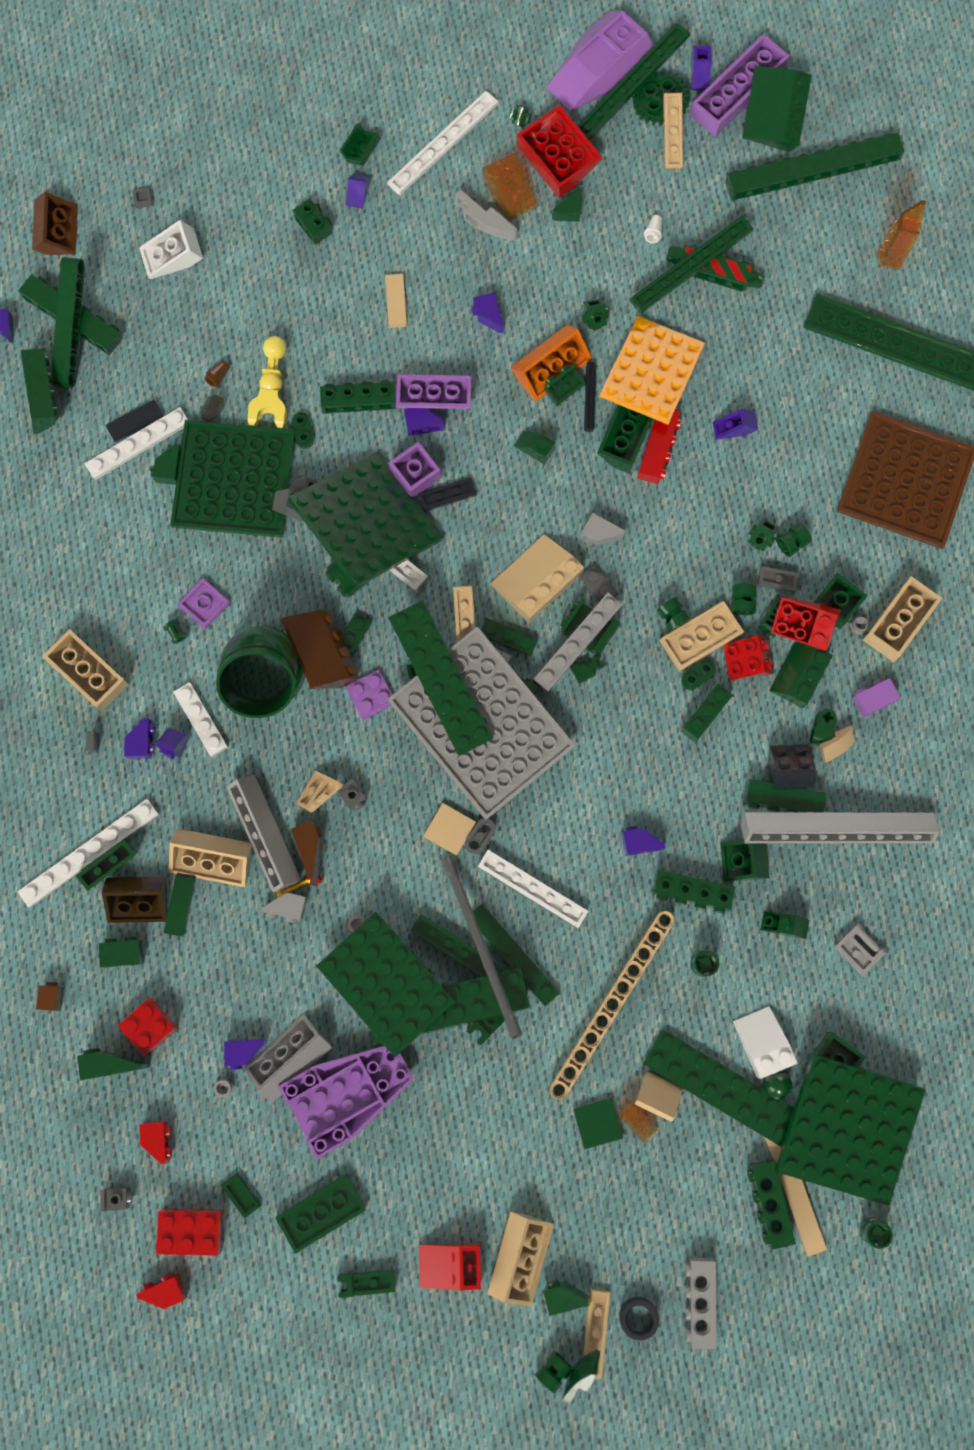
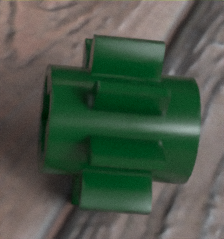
[509,104,532,127]

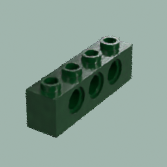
[747,1159,796,1250]

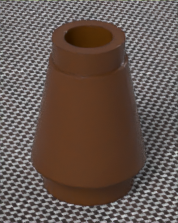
[204,360,230,387]

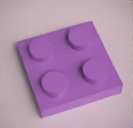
[345,669,392,721]

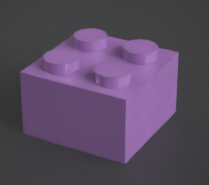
[388,442,441,497]

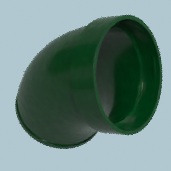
[216,626,305,718]

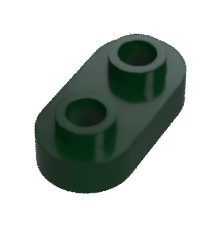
[292,412,314,449]
[681,660,716,691]

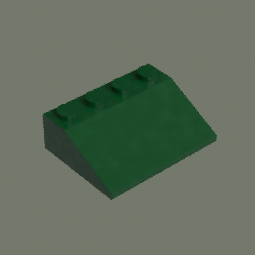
[742,66,812,152]

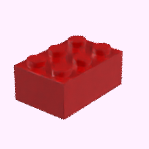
[156,1208,224,1256]

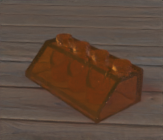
[876,200,926,270]

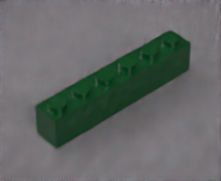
[18,274,122,356]

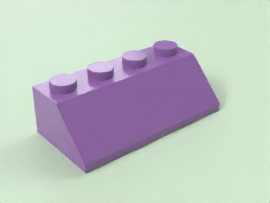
[396,374,471,409]

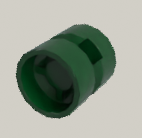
[776,523,812,557]
[731,583,757,616]
[656,597,691,632]
[690,950,720,977]
[860,1217,893,1249]
[535,1350,574,1393]

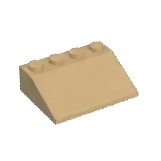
[490,535,584,623]

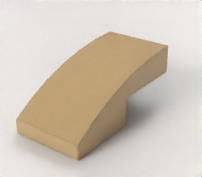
[819,726,855,763]

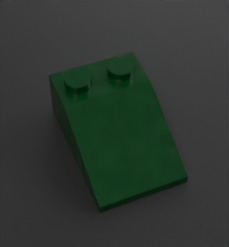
[77,1048,149,1081]

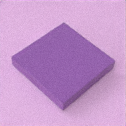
[177,578,231,629]

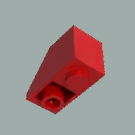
[139,1121,172,1164]
[136,1273,187,1309]

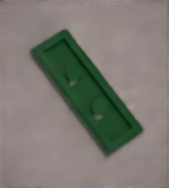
[163,875,196,937]

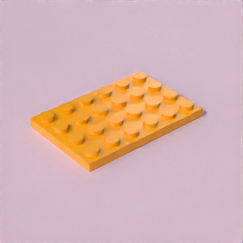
[599,316,705,425]

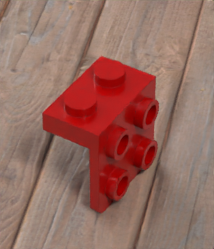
[723,635,774,681]

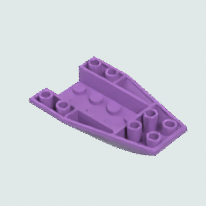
[547,11,654,112]
[278,1046,414,1159]

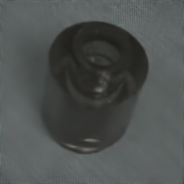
[199,394,224,422]

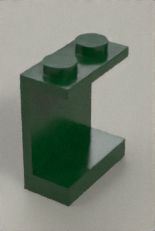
[560,598,621,656]

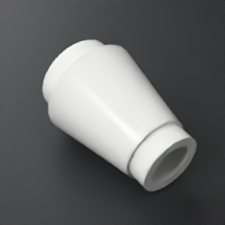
[644,215,662,243]

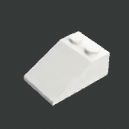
[139,220,203,279]
[733,1007,798,1079]

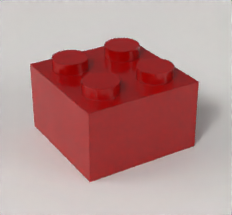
[118,998,178,1056]

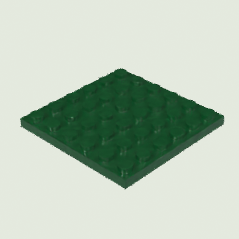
[170,420,295,538]
[288,452,444,589]
[775,1053,926,1206]

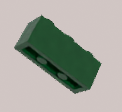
[680,684,733,743]
[76,838,138,891]

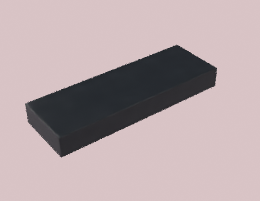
[105,400,164,442]
[418,477,477,512]

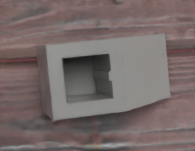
[261,893,307,924]

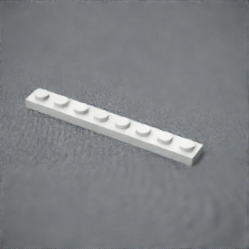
[18,799,159,908]

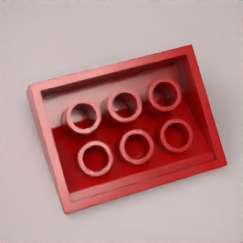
[516,105,603,198]

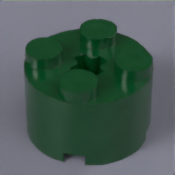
[326,561,367,598]

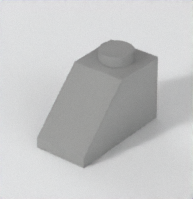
[581,513,625,546]

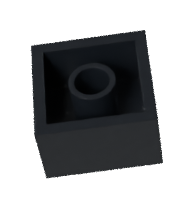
[768,744,816,789]

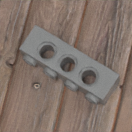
[685,1258,717,1349]

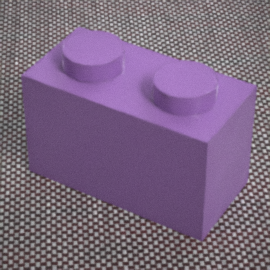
[852,678,901,718]

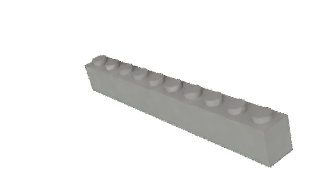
[740,812,940,843]

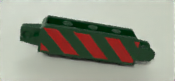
[666,245,765,292]

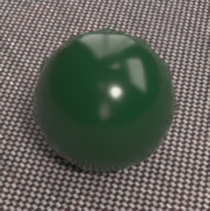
[764,1071,793,1100]

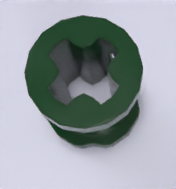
[163,619,188,644]

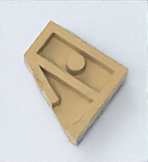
[295,771,343,813]

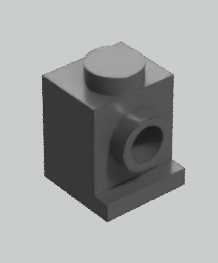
[338,779,367,811]
[100,1187,133,1212]

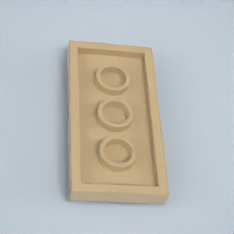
[659,601,744,672]

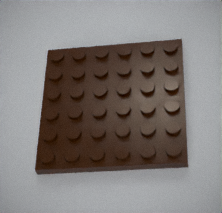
[836,411,974,549]

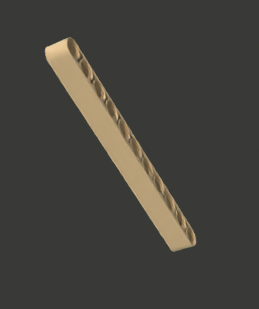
[549,911,674,1100]

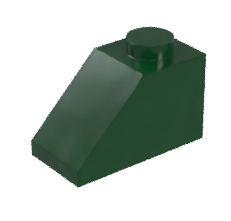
[514,431,555,465]
[150,443,181,485]
[543,1280,592,1316]

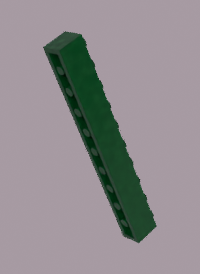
[725,132,904,201]

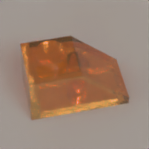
[616,1099,658,1143]

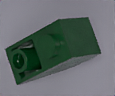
[760,911,810,939]

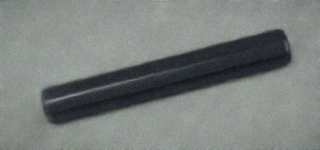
[584,362,596,432]

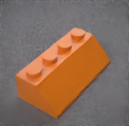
[511,325,592,401]

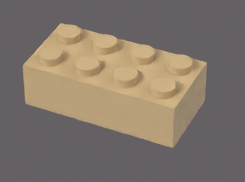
[863,576,942,662]
[42,629,129,712]

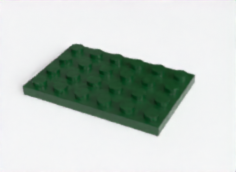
[316,912,456,1057]

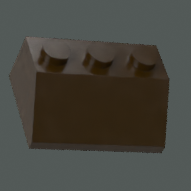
[102,877,167,923]

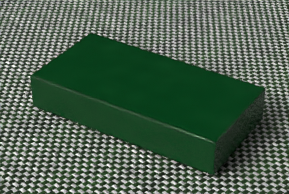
[221,1172,261,1219]

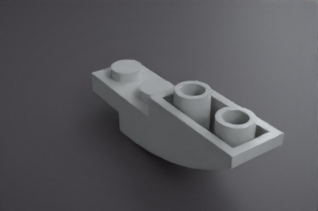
[455,189,518,240]

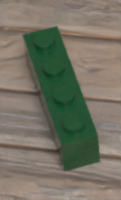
[743,779,826,813]

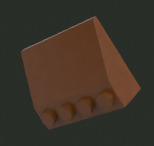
[281,610,359,689]

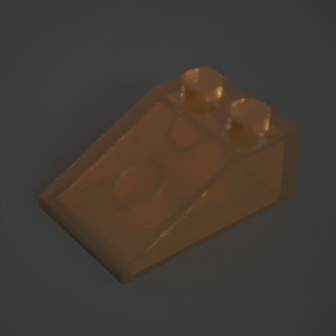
[482,153,538,221]

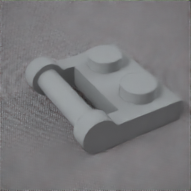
[834,922,887,976]

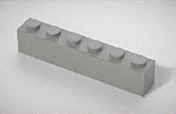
[533,593,623,693]
[227,775,301,893]

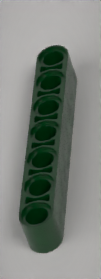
[51,257,85,388]

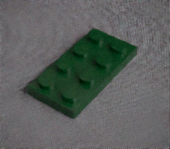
[275,1173,367,1254]

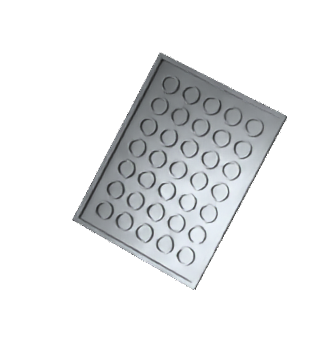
[387,627,575,820]

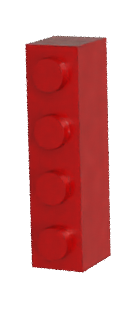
[637,410,682,484]

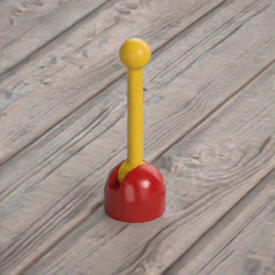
[276,872,322,897]

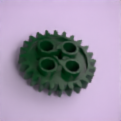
[633,71,690,127]

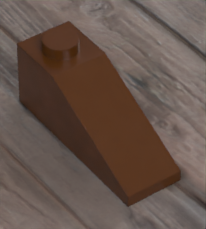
[291,820,323,886]

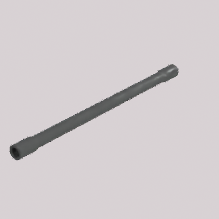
[441,856,523,1039]

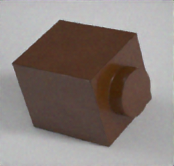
[36,982,64,1011]

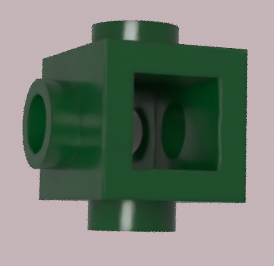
[582,298,609,330]
[748,518,779,552]

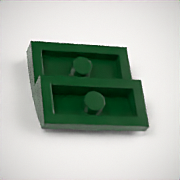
[562,1350,601,1405]

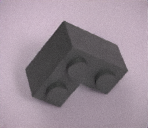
[272,477,317,521]

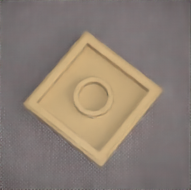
[423,803,476,856]
[635,1071,683,1122]

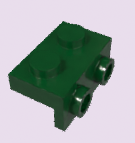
[340,123,381,166]
[543,363,586,407]

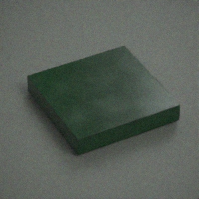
[573,1098,623,1149]

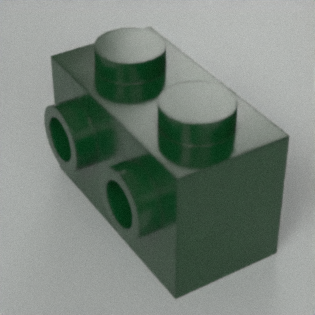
[293,199,333,245]

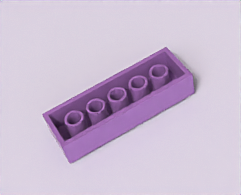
[689,34,789,137]

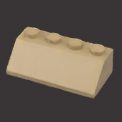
[169,828,253,887]
[487,1212,554,1306]

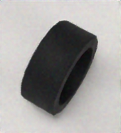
[619,1297,659,1341]

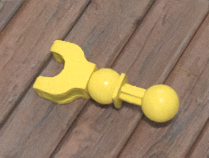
[248,336,287,429]

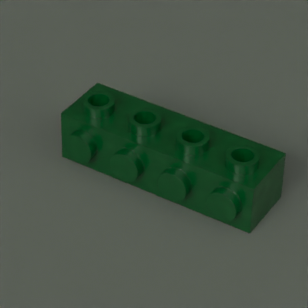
[320,380,396,414]
[652,869,735,914]

